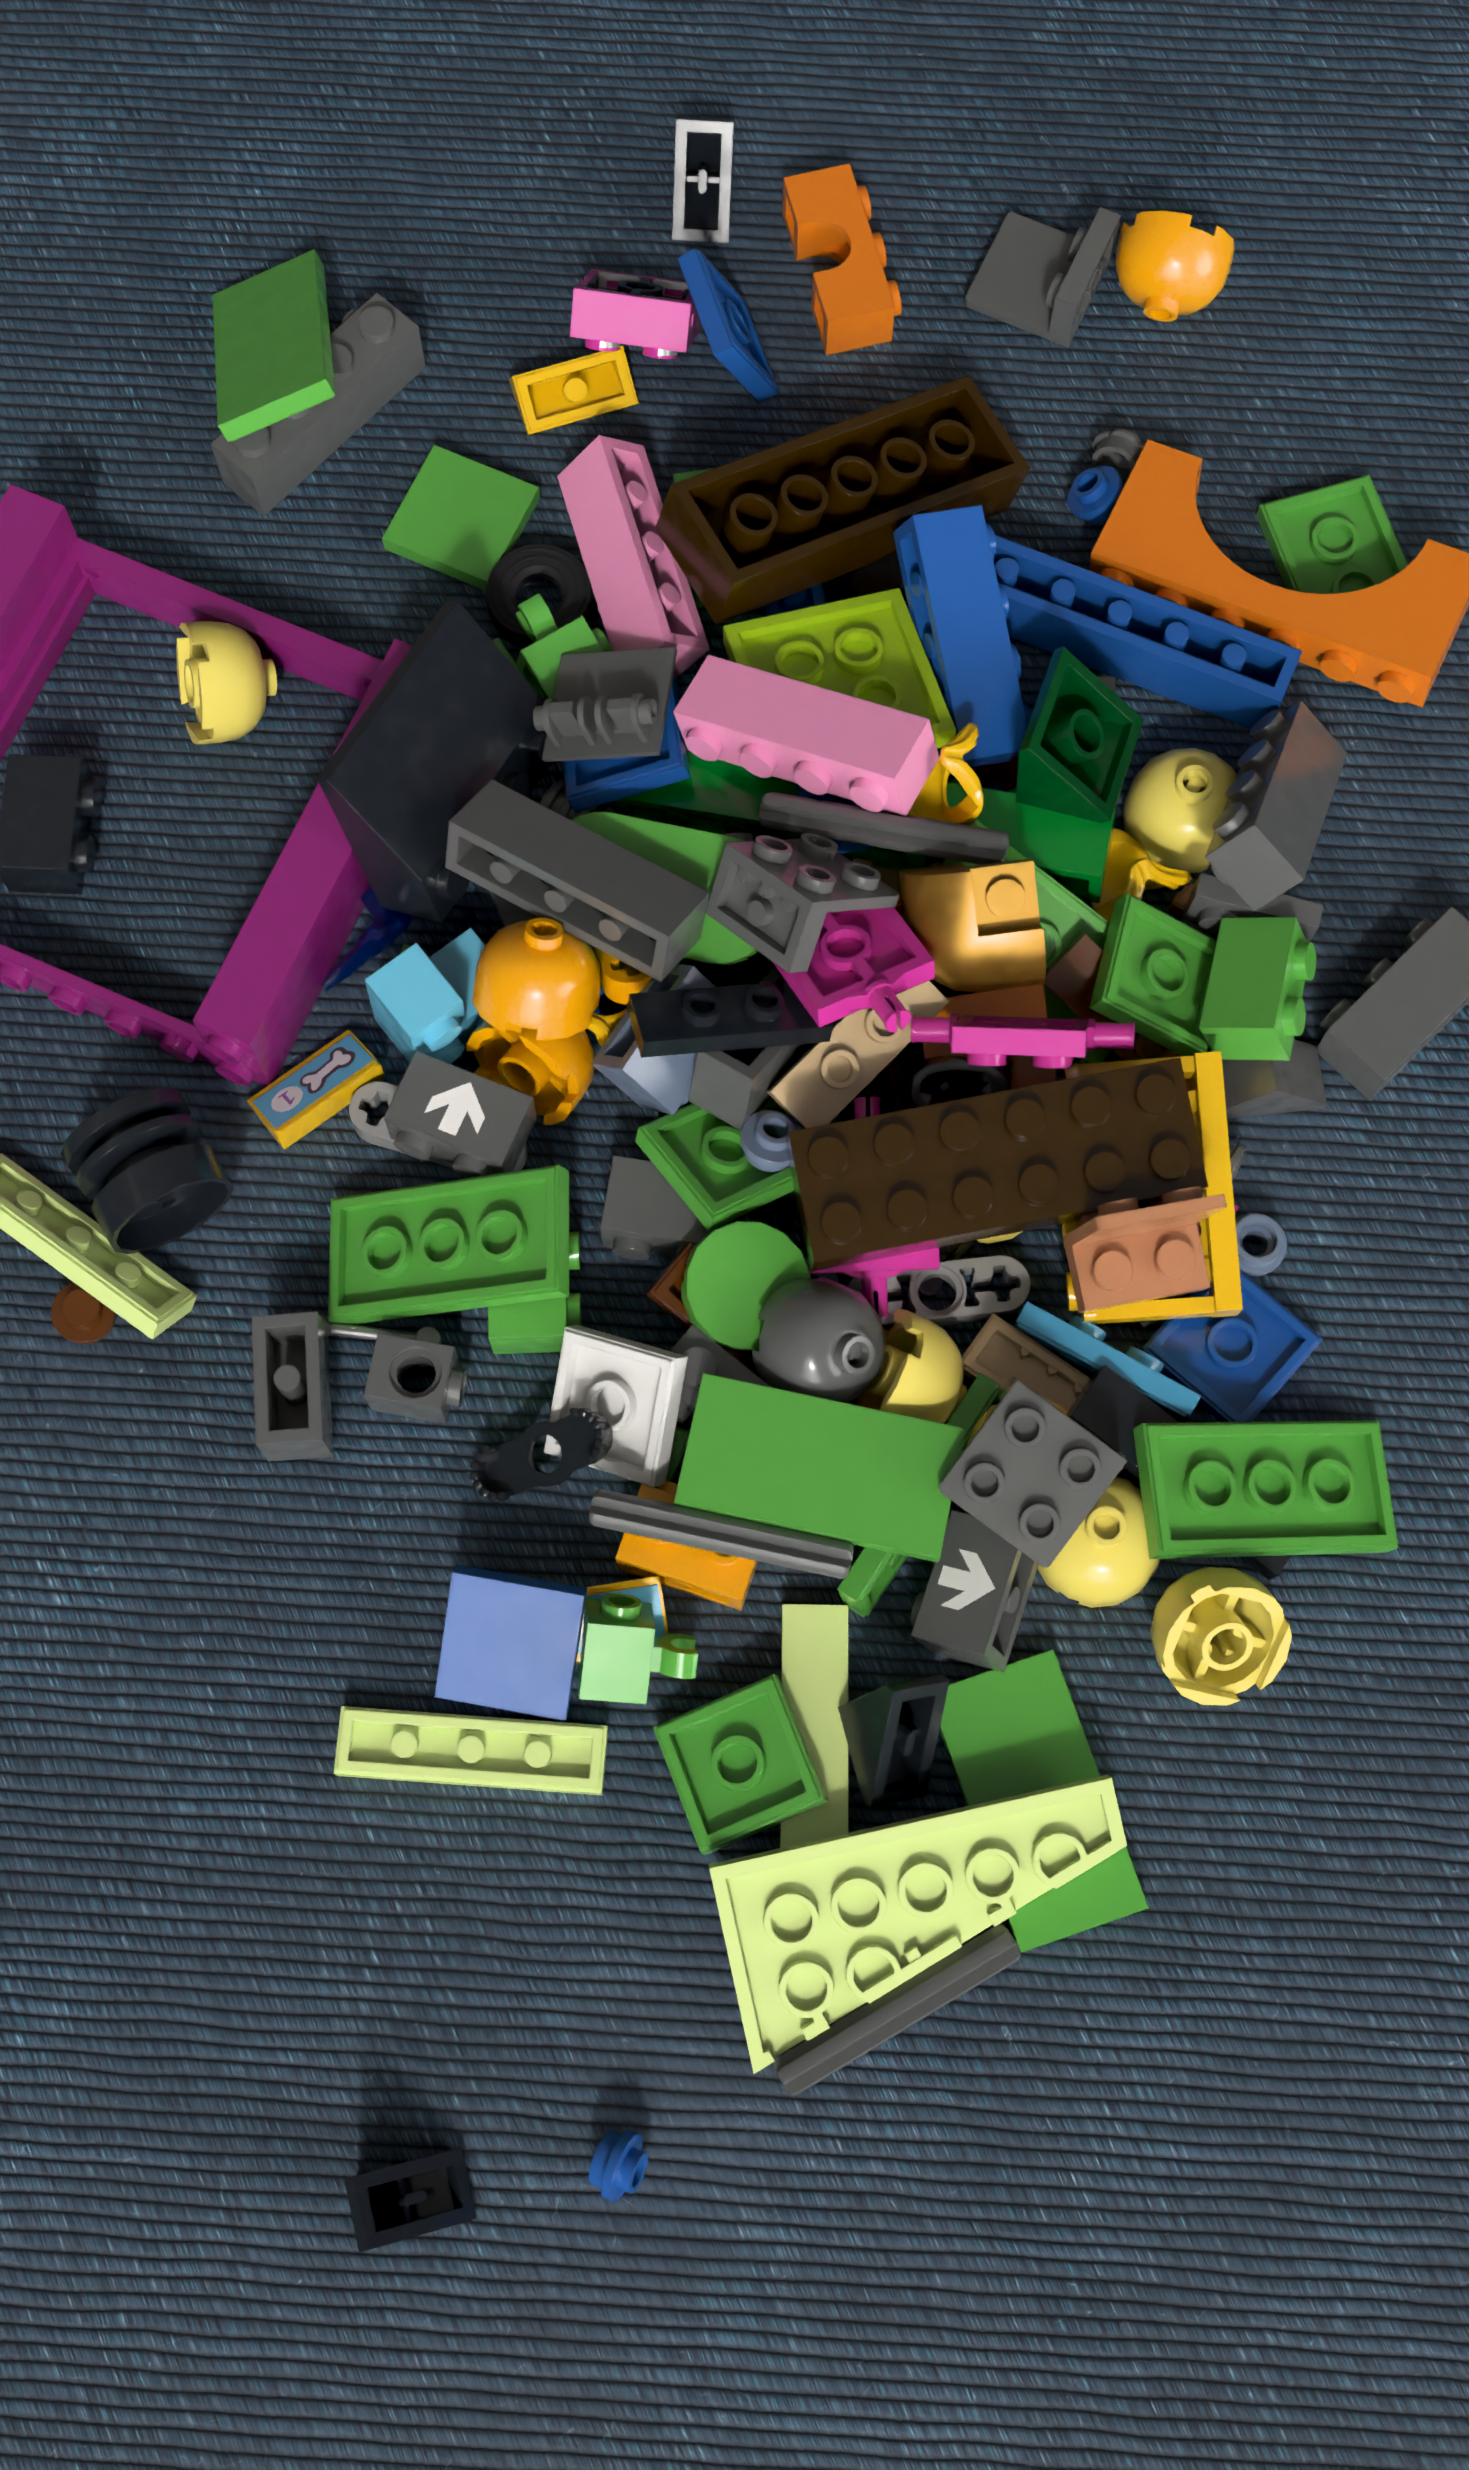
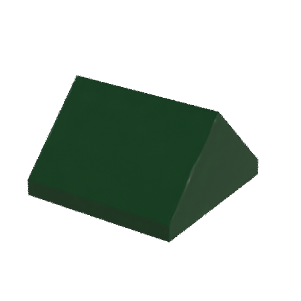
[1016,646,1144,823]

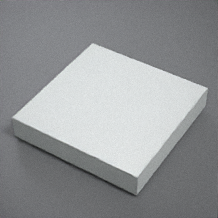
[544,1325,688,1487]

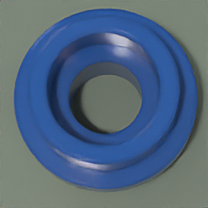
[1067,466,1123,524]
[588,2130,648,2202]

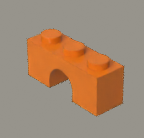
[782,163,902,356]

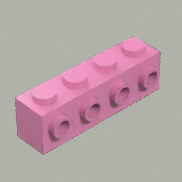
[557,435,710,678]
[673,655,939,817]

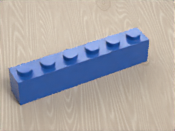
[993,535,1302,729]

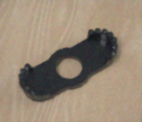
[469,1408,613,1501]

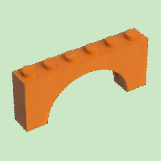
[1090,439,1469,708]

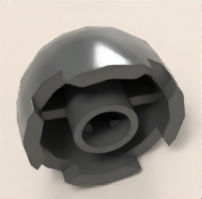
[752,1278,885,1403]

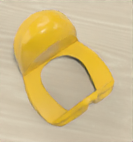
[882,723,984,825]
[1089,828,1192,922]

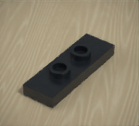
[627,981,833,1058]

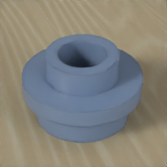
[740,1110,802,1172]
[1235,1213,1287,1276]

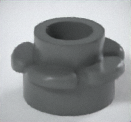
[1091,429,1144,484]

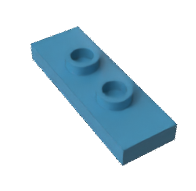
[1015,1301,1201,1422]

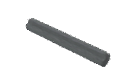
[759,792,1009,865]
[589,1489,854,1579]
[773,1924,1021,2096]

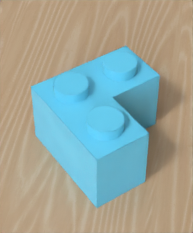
[365,928,485,1064]

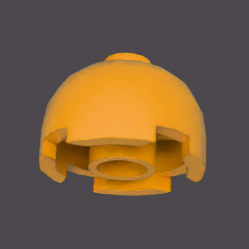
[1115,210,1235,322]
[472,918,600,1041]
[466,1020,595,1125]

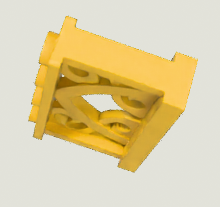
[1062,1051,1243,1325]

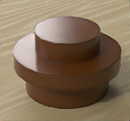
[51,1282,117,1344]

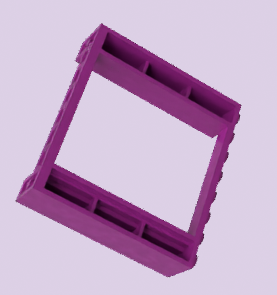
[0,484,413,1087]

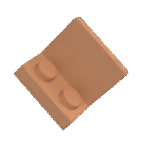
[1063,1187,1227,1313]

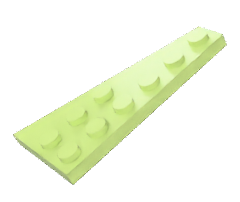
[709,1775,1127,2074]

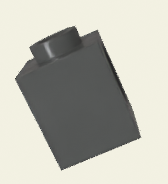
[363,1333,468,1424]

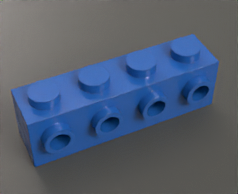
[893,505,1032,768]

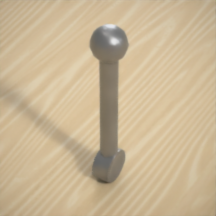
[320,1315,441,1344]

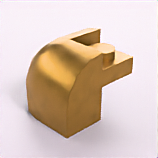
[899,858,1046,992]

